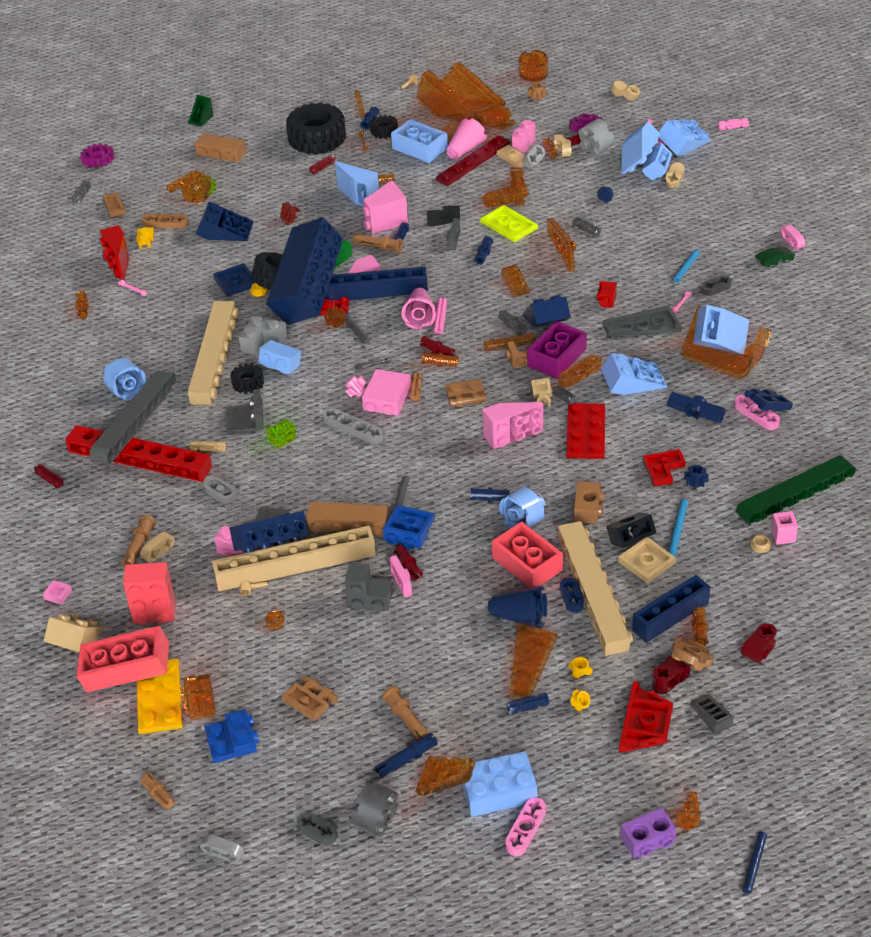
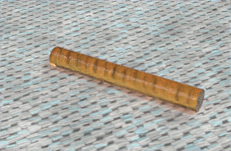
[354,90,365,118]

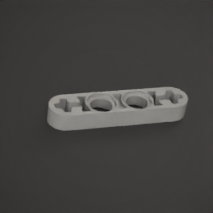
[322,407,384,444]

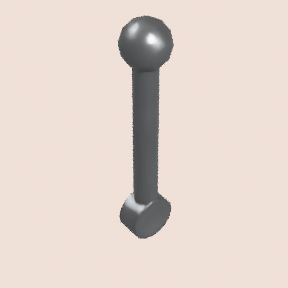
[355,357,391,370]

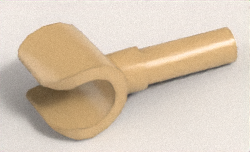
[400,74,420,89]
[240,581,268,596]

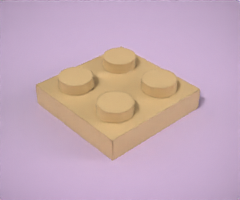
[618,537,676,584]

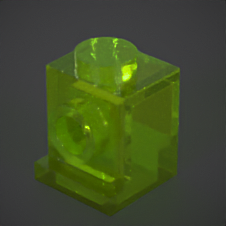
[265,419,296,449]

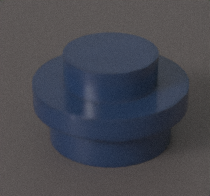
[597,186,613,202]

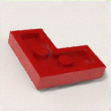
[643,449,686,487]

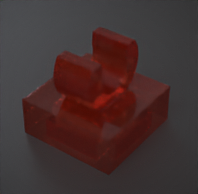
[280,202,300,225]

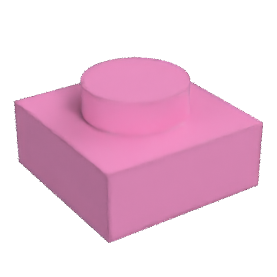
[43,580,72,605]

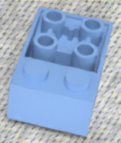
[659,119,712,156]
[621,121,661,174]
[335,161,379,207]
[693,305,749,355]
[601,353,667,395]

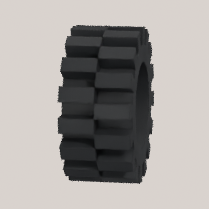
[370,115,398,139]
[230,363,264,394]

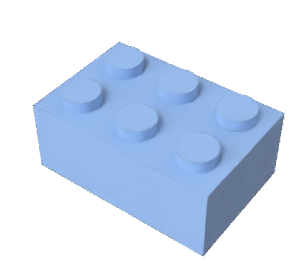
[391,119,448,163]
[460,751,538,817]

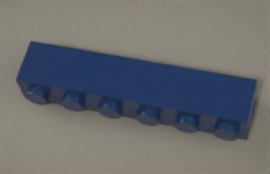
[325,266,428,300]

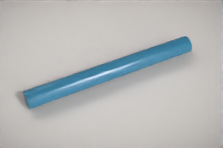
[668,499,688,557]

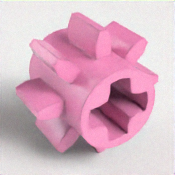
[345,375,367,398]

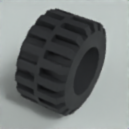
[251,252,283,290]

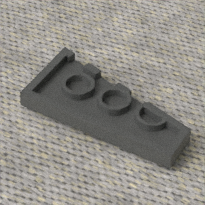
[603,305,682,336]

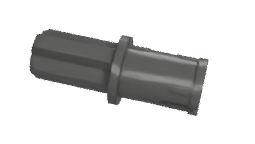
[498,310,527,336]

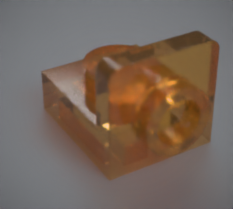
[676,792,700,830]

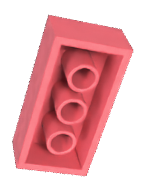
[77,626,169,692]

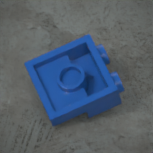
[383,505,435,549]
[204,709,259,763]

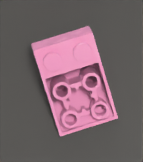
[482,402,543,449]

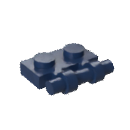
[744,389,793,411]

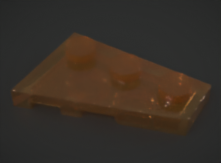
[415,756,476,796]

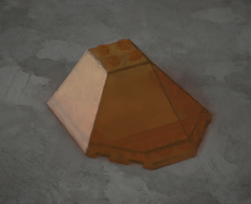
[416,62,516,130]

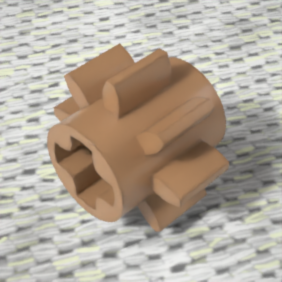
[528,82,546,100]

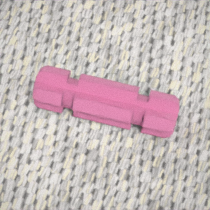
[718,118,749,130]

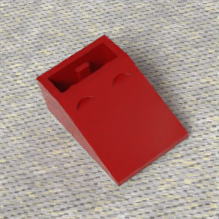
[99,225,129,281]

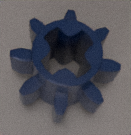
[684,465,709,488]

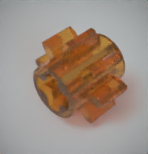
[324,306,346,328]

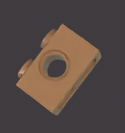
[574,481,604,523]

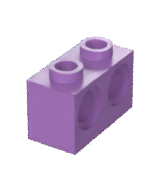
[620,808,676,858]

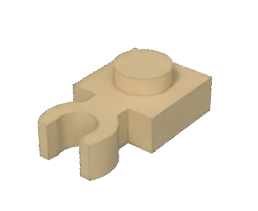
[531,378,552,407]

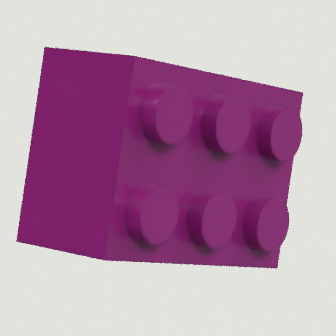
[527,321,587,379]

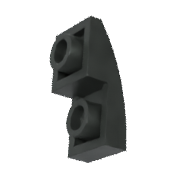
[427,205,460,226]

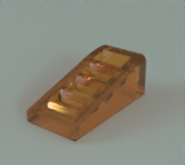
[502,265,530,298]

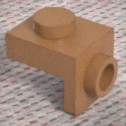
[505,341,527,368]

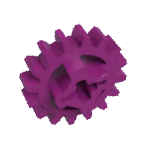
[570,113,603,133]
[80,143,115,168]

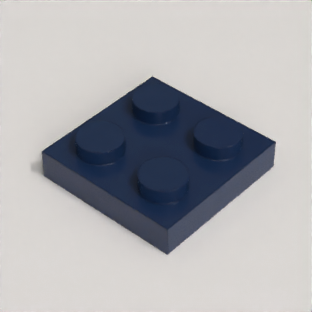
[213,263,254,297]

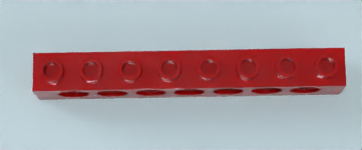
[65,425,212,482]

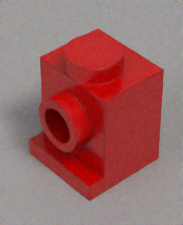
[597,281,617,308]

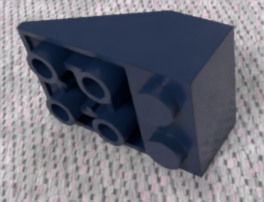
[196,201,254,241]
[523,295,571,327]

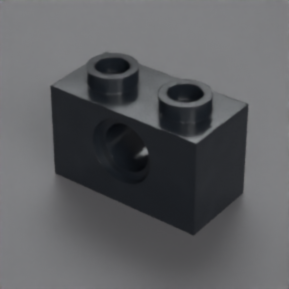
[606,512,657,547]

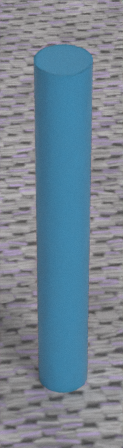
[673,250,700,283]

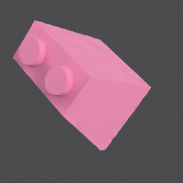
[362,181,408,234]

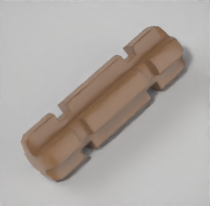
[410,373,422,401]

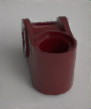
[741,623,777,664]
[652,656,691,694]

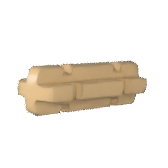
[189,441,226,452]

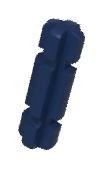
[393,222,409,241]
[507,693,549,715]

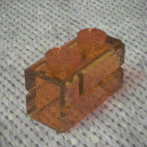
[180,674,216,720]

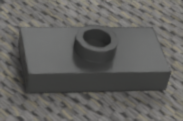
[447,218,460,251]

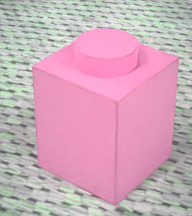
[771,511,798,545]

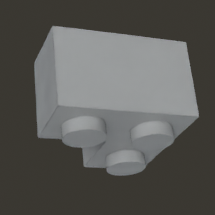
[239,315,287,355]

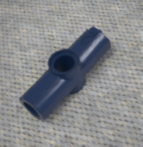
[667,392,726,423]

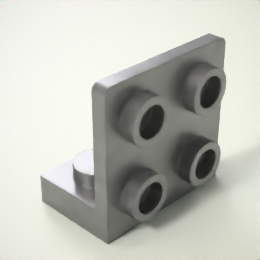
[226,389,264,434]

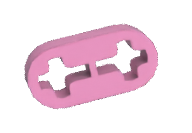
[780,224,805,250]

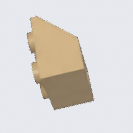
[44,613,105,652]

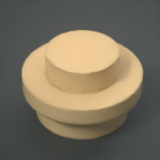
[750,535,771,553]

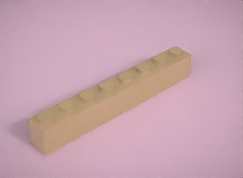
[188,301,239,405]
[558,521,633,656]
[212,525,376,592]

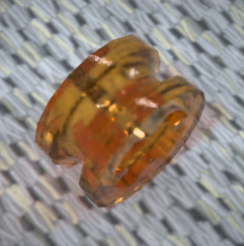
[266,611,285,630]

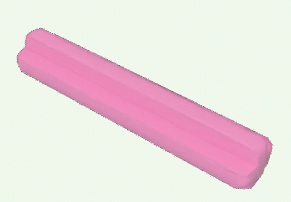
[433,297,447,335]

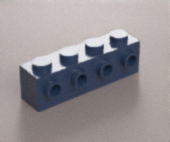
[229,511,308,554]
[632,575,710,643]

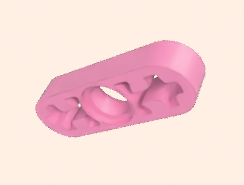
[734,395,780,430]
[505,798,546,856]

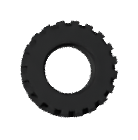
[286,103,346,155]

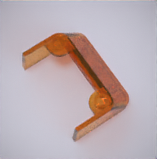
[682,305,772,378]

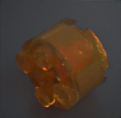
[519,50,549,82]

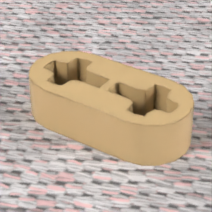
[140,532,174,563]

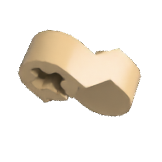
[611,80,640,101]
[554,134,571,157]
[666,162,685,188]

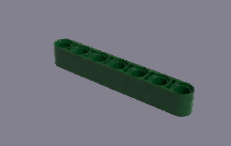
[736,455,856,526]

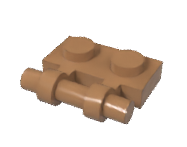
[445,379,487,407]
[282,676,339,722]

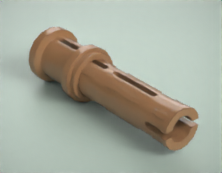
[353,233,403,254]
[121,515,156,567]
[382,686,429,741]

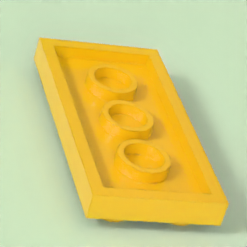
[137,658,183,734]

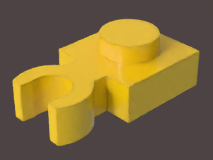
[137,227,154,249]

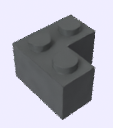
[345,563,392,611]

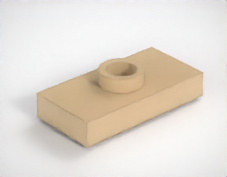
[497,145,525,168]

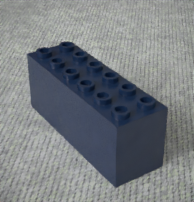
[266,217,343,325]

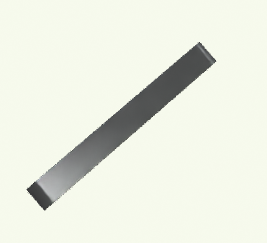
[90,371,176,464]

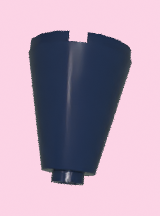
[488,586,547,628]

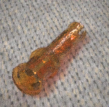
[510,167,525,206]

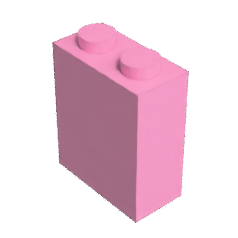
[362,369,411,416]

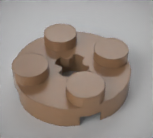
[671,638,715,671]

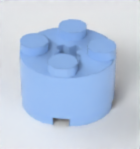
[104,358,146,400]
[499,486,545,528]

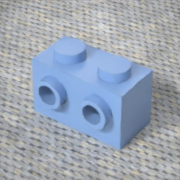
[642,143,672,180]
[258,340,301,374]

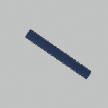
[742,831,767,894]

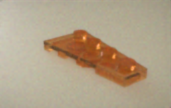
[547,218,576,272]
[510,623,558,698]

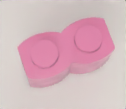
[512,120,536,153]

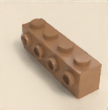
[306,502,389,536]

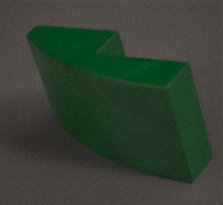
[755,247,795,267]

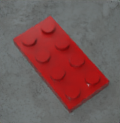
[566,403,605,459]

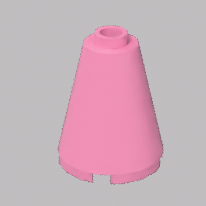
[446,117,487,159]
[401,288,436,329]

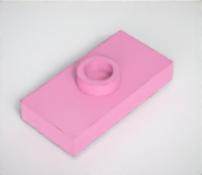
[389,555,412,597]

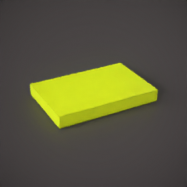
[480,205,538,242]

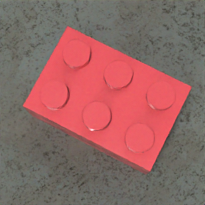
[492,522,563,587]
[123,562,176,625]

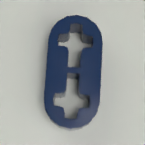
[560,578,584,612]

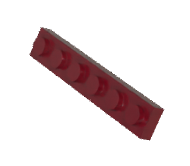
[436,135,510,186]

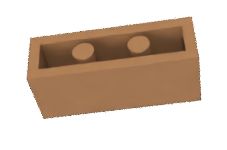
[195,133,246,162]

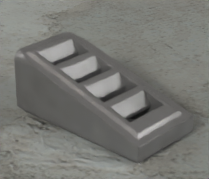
[690,694,734,735]

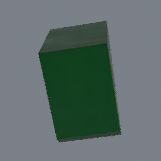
[188,95,213,127]

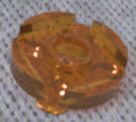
[180,171,211,204]

